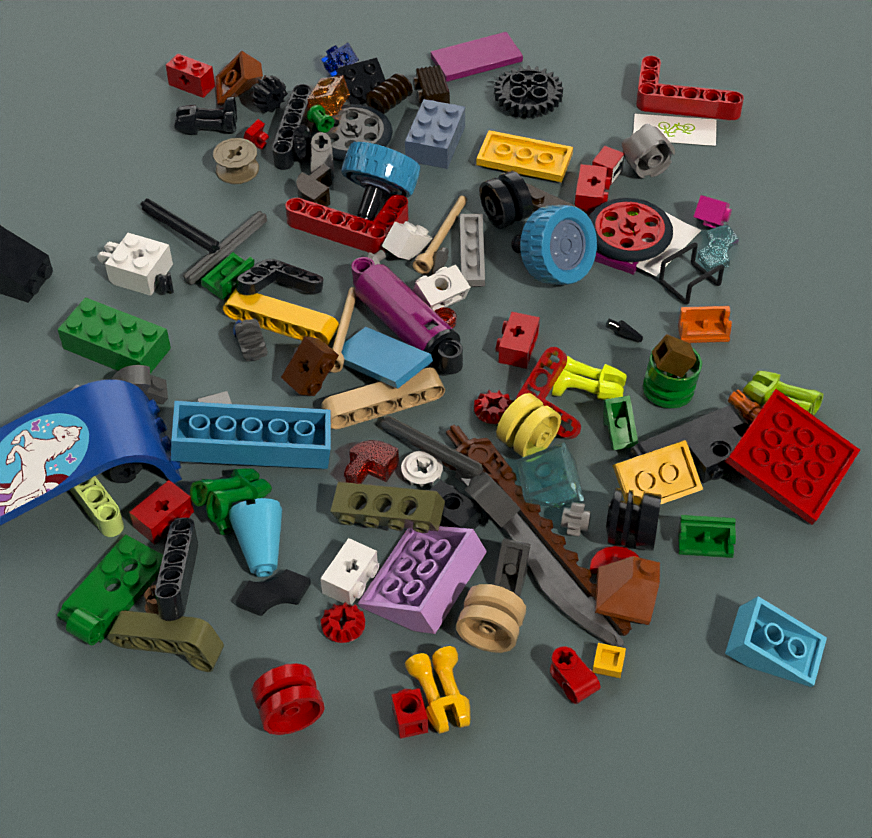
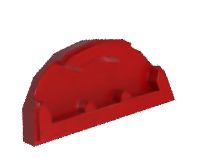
[590,546,640,574]

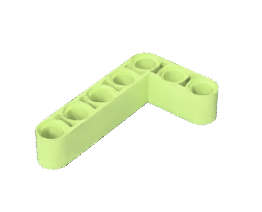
[69,476,124,537]

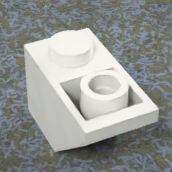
[382,221,434,260]

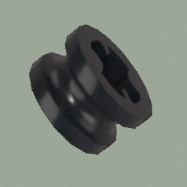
[158,272,174,295]

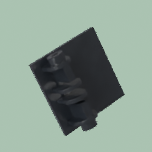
[337,57,385,104]

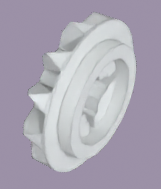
[401,451,443,487]

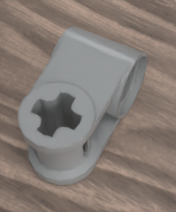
[311,132,334,176]

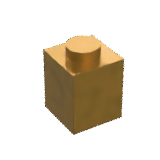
[652,334,697,378]

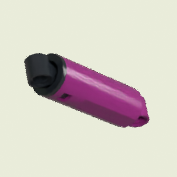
[351,257,463,375]

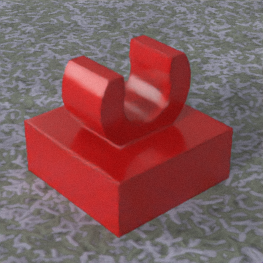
[243,119,269,150]

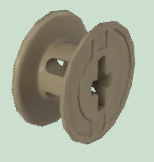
[213,138,259,184]

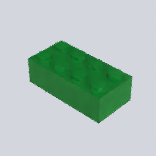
[57,297,171,374]

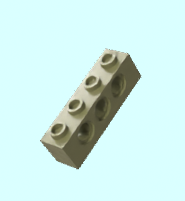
[330,482,445,533]

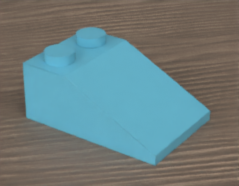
[725,596,827,687]

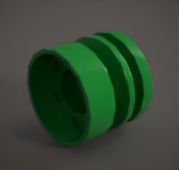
[642,345,702,409]

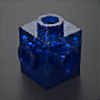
[321,42,359,77]

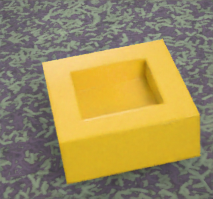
[593,643,626,678]

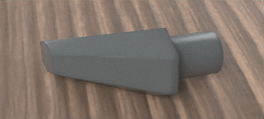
[432,247,449,275]

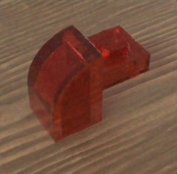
[344,440,399,484]

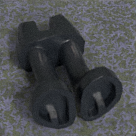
[174,97,237,135]

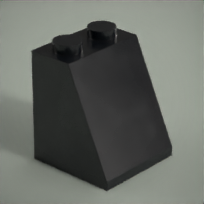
[0,225,53,303]

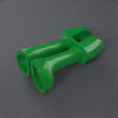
[190,468,272,522]

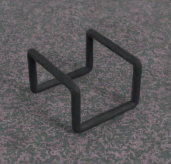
[659,242,724,305]

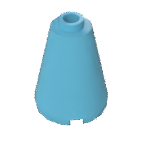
[229,498,283,577]

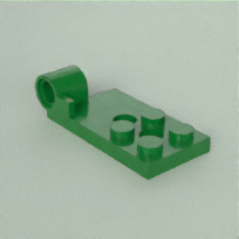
[57,534,163,646]

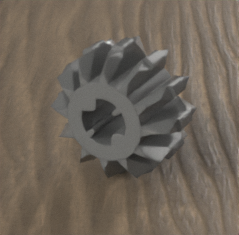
[235,318,268,362]

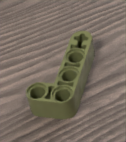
[108,611,224,672]

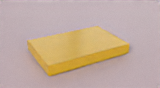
[612,440,703,504]

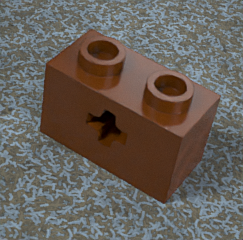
[281,336,339,396]

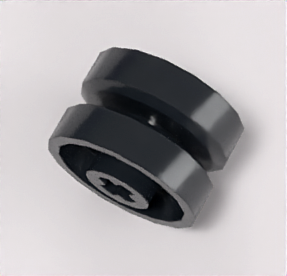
[479,170,533,229]

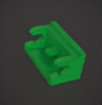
[678,515,736,558]

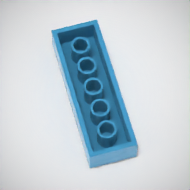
[171,401,331,469]

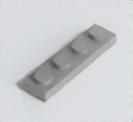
[460,214,485,287]

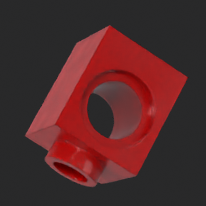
[391,688,428,739]

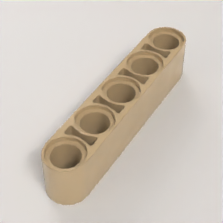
[321,368,445,429]

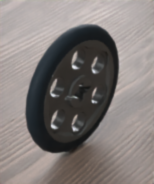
[311,104,393,161]

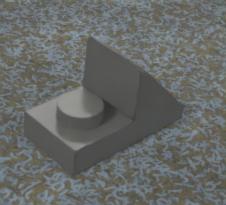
[494,538,531,597]

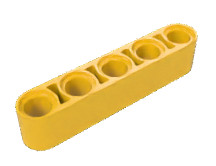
[223,289,339,345]

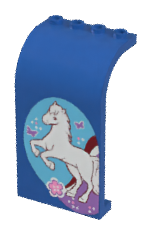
[0,380,182,526]

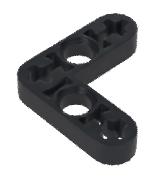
[236,259,324,295]

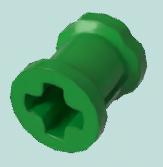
[307,105,335,133]

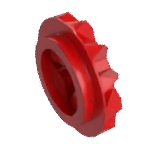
[474,390,514,424]
[321,601,365,643]

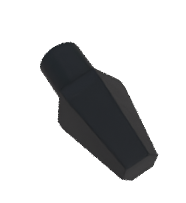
[605,318,643,342]

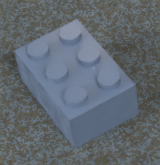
[405,99,465,169]

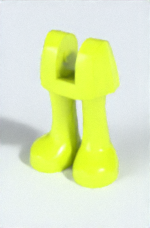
[552,356,627,400]

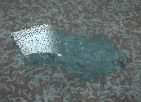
[697,224,739,272]

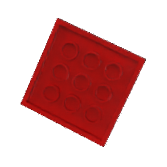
[725,389,860,525]

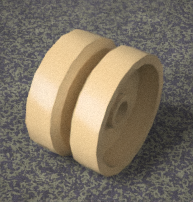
[456,584,526,653]

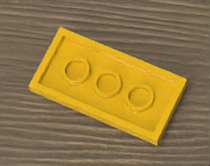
[476,130,573,182]

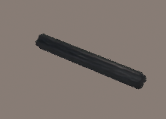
[140,198,220,253]

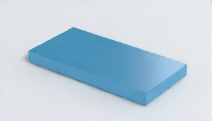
[342,327,433,389]

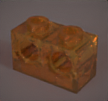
[307,75,350,116]

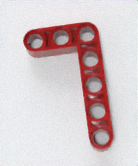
[636,56,744,120]
[285,195,409,254]

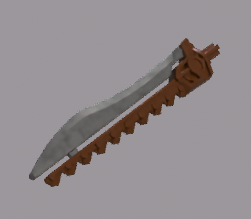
[442,425,632,648]

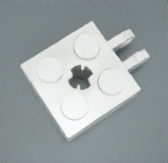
[97,233,173,296]

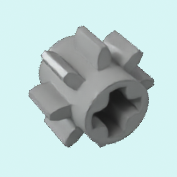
[561,502,591,536]

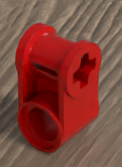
[550,646,601,705]

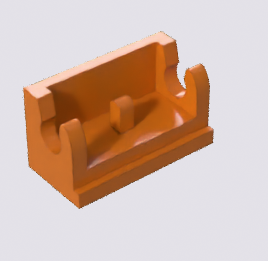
[678,306,732,343]

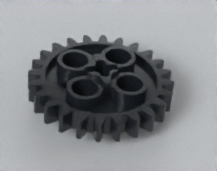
[494,65,563,118]

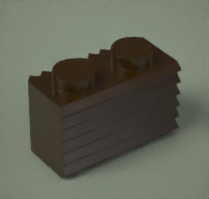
[413,65,450,104]

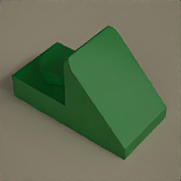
[603,395,638,450]

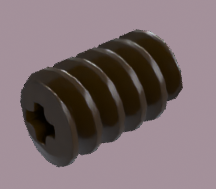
[366,73,413,114]

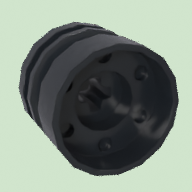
[606,488,662,551]

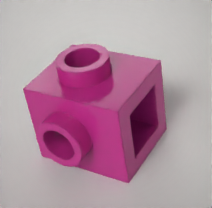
[694,195,732,229]

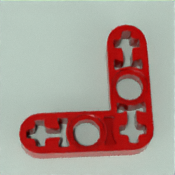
[516,347,581,439]

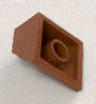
[215,51,263,106]
[595,556,660,625]

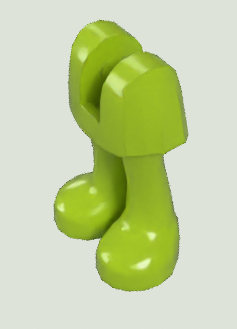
[743,371,824,415]

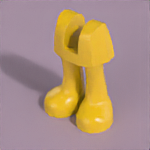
[405,646,471,734]

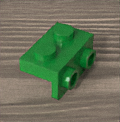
[201,252,254,300]

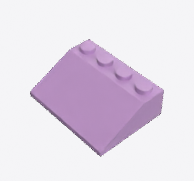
[357,526,487,634]

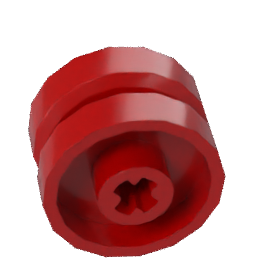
[251,663,325,735]

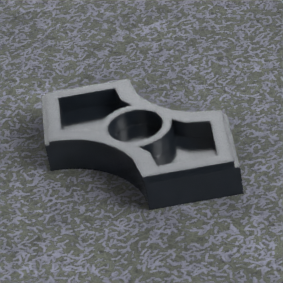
[236,569,311,616]

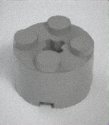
[622,124,675,178]

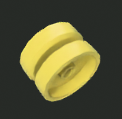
[496,393,561,460]

